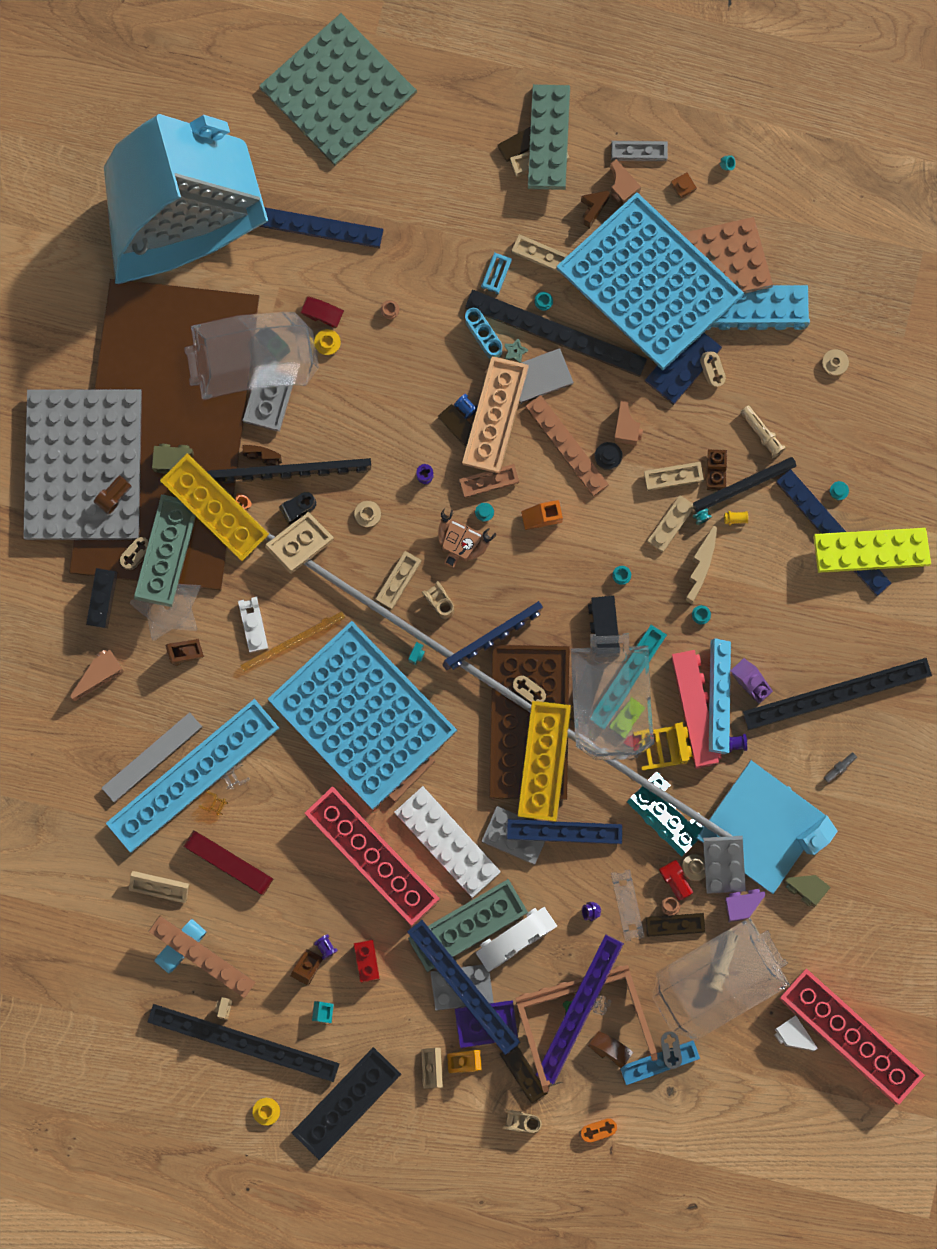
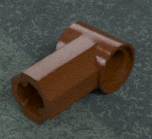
[93,475,132,515]

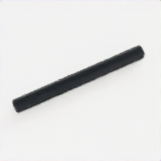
[693,457,796,512]

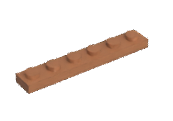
[525,395,609,497]
[148,915,256,998]

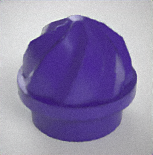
[582,902,601,921]

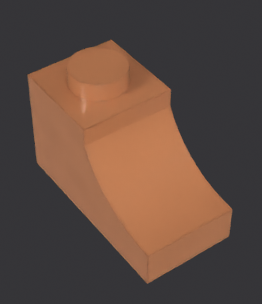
[610,159,641,205]
[614,401,643,445]

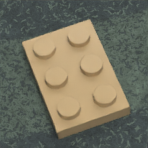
[265,512,334,574]

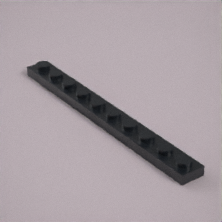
[465,289,647,377]
[206,458,371,484]
[742,657,932,731]
[147,1004,340,1082]

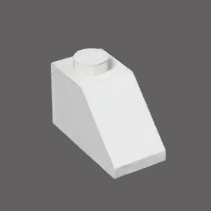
[774,1015,818,1051]

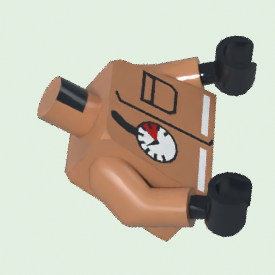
[438,508,496,568]

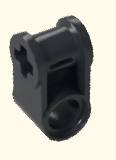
[279,492,317,524]

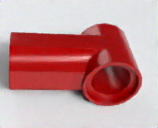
[659,860,693,901]

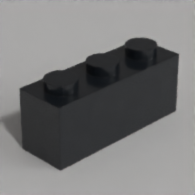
[86,568,118,629]
[588,595,620,657]

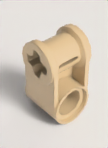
[422,581,454,619]
[503,1109,542,1133]

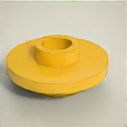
[314,329,341,356]
[253,1098,280,1126]

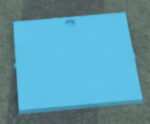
[696,760,826,894]

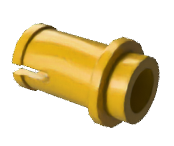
[724,511,748,526]

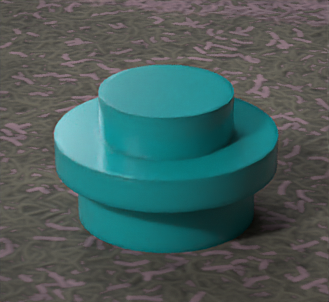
[534,292,553,311]
[830,481,849,500]
[475,503,494,522]
[612,566,632,585]
[692,605,711,625]

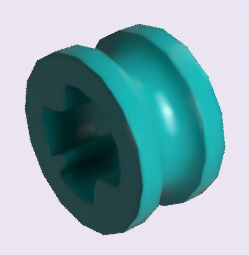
[693,508,712,525]

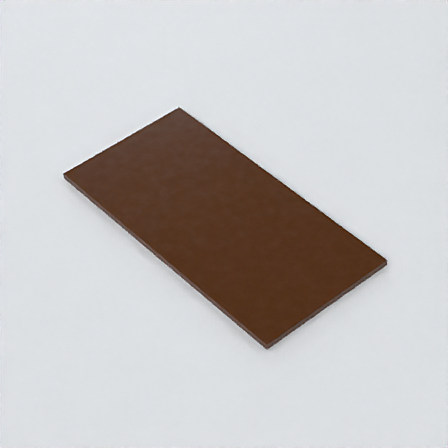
[69,279,260,591]

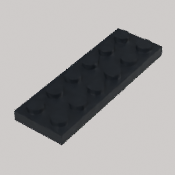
[291,1047,402,1160]

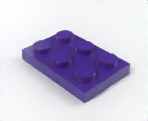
[455,1000,518,1048]

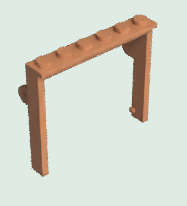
[515,965,658,1093]

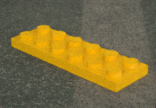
[160,453,269,561]
[518,701,571,821]

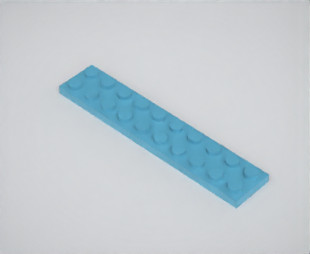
[106,699,280,853]

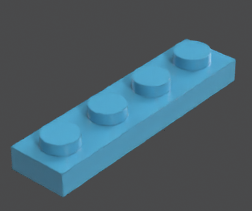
[620,1040,700,1085]

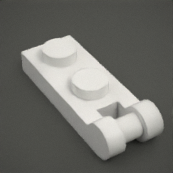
[238,597,268,653]

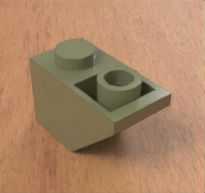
[152,444,194,473]
[784,875,831,907]

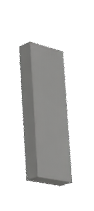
[611,141,668,161]

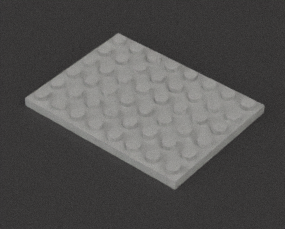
[24,389,142,540]

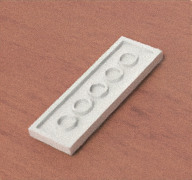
[394,786,501,898]

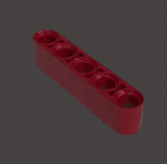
[183,830,274,896]

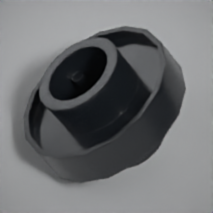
[595,442,623,470]

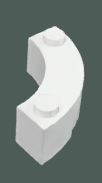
[476,907,557,972]

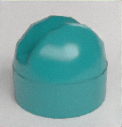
[719,155,736,171]

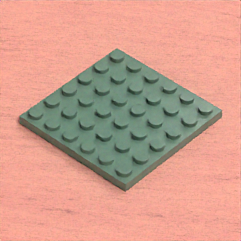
[259,13,417,166]

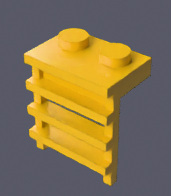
[635,722,692,771]

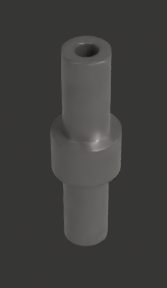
[824,752,857,783]

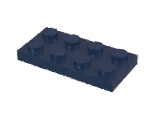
[645,333,722,405]

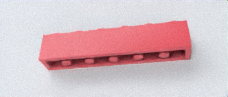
[671,650,721,769]

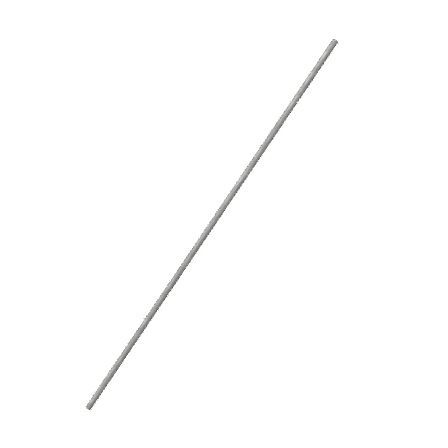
[265,532,732,837]

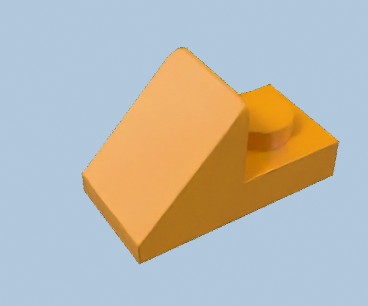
[447,1050,482,1073]

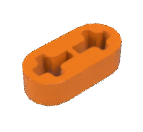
[581,1119,617,1143]

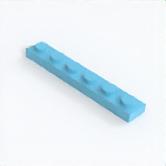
[709,638,731,754]

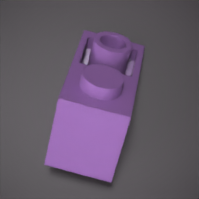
[730,658,773,704]
[725,889,765,922]

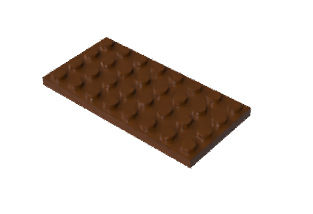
[490,645,570,800]

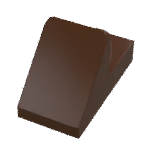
[581,191,610,228]
[165,639,204,666]
[290,949,323,985]

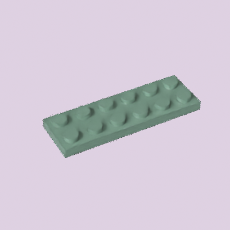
[528,84,570,190]
[134,494,196,607]
[408,879,528,972]

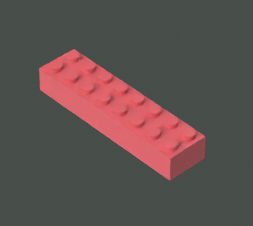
[304,786,440,927]
[779,968,925,1105]

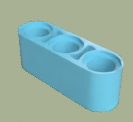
[465,308,502,359]
[154,919,207,974]

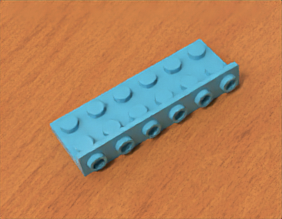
[707,285,810,330]

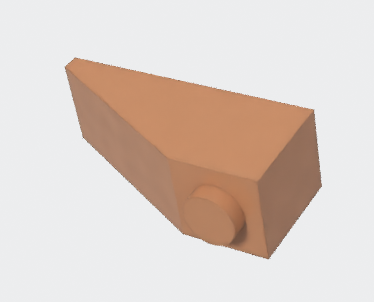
[71,650,124,702]

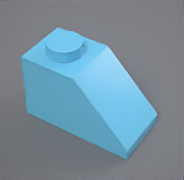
[796,815,838,855]

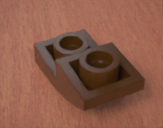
[242,445,282,466]
[707,449,727,491]
[588,1031,634,1068]

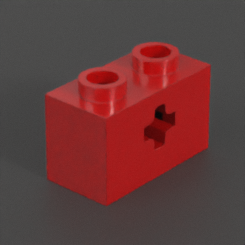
[354,940,380,983]

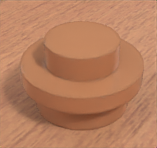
[380,300,399,319]
[661,897,681,916]

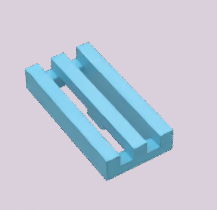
[481,252,512,294]

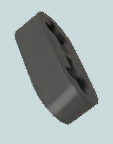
[661,1031,682,1069]

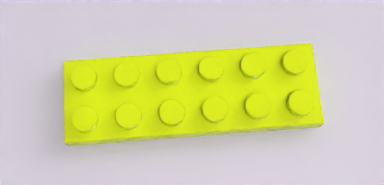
[813,528,931,573]

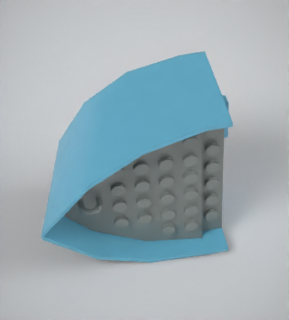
[104,114,268,284]

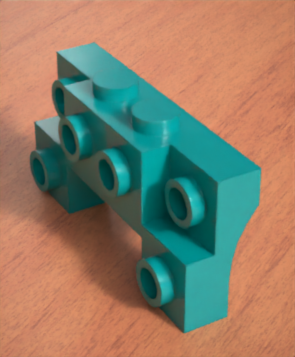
[627,772,704,857]

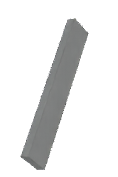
[102,712,203,803]

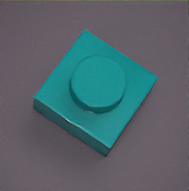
[408,642,425,665]
[312,1001,334,1023]

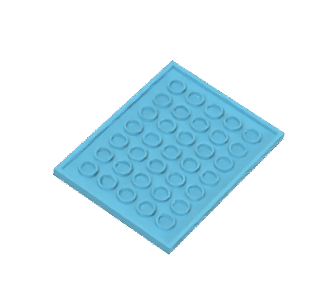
[556,192,744,370]
[268,621,457,810]

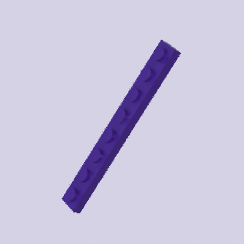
[536,935,624,1084]

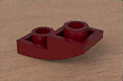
[300,296,344,328]

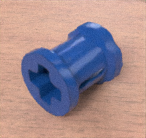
[454,394,478,419]

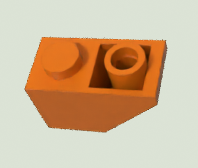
[521,500,563,530]

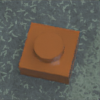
[671,172,697,199]

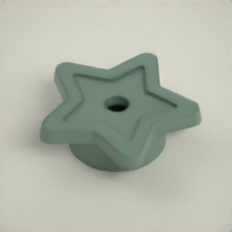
[504,339,528,363]

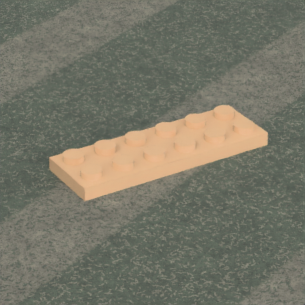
[462,356,529,474]

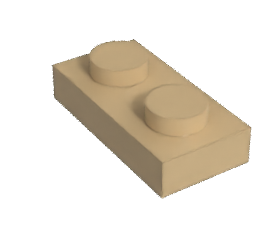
[215,997,232,1020]
[421,1048,443,1089]

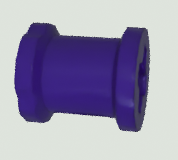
[416,464,434,485]
[729,734,748,753]
[313,934,338,960]

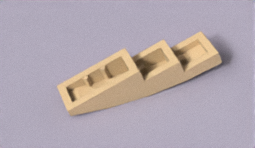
[686,526,717,604]

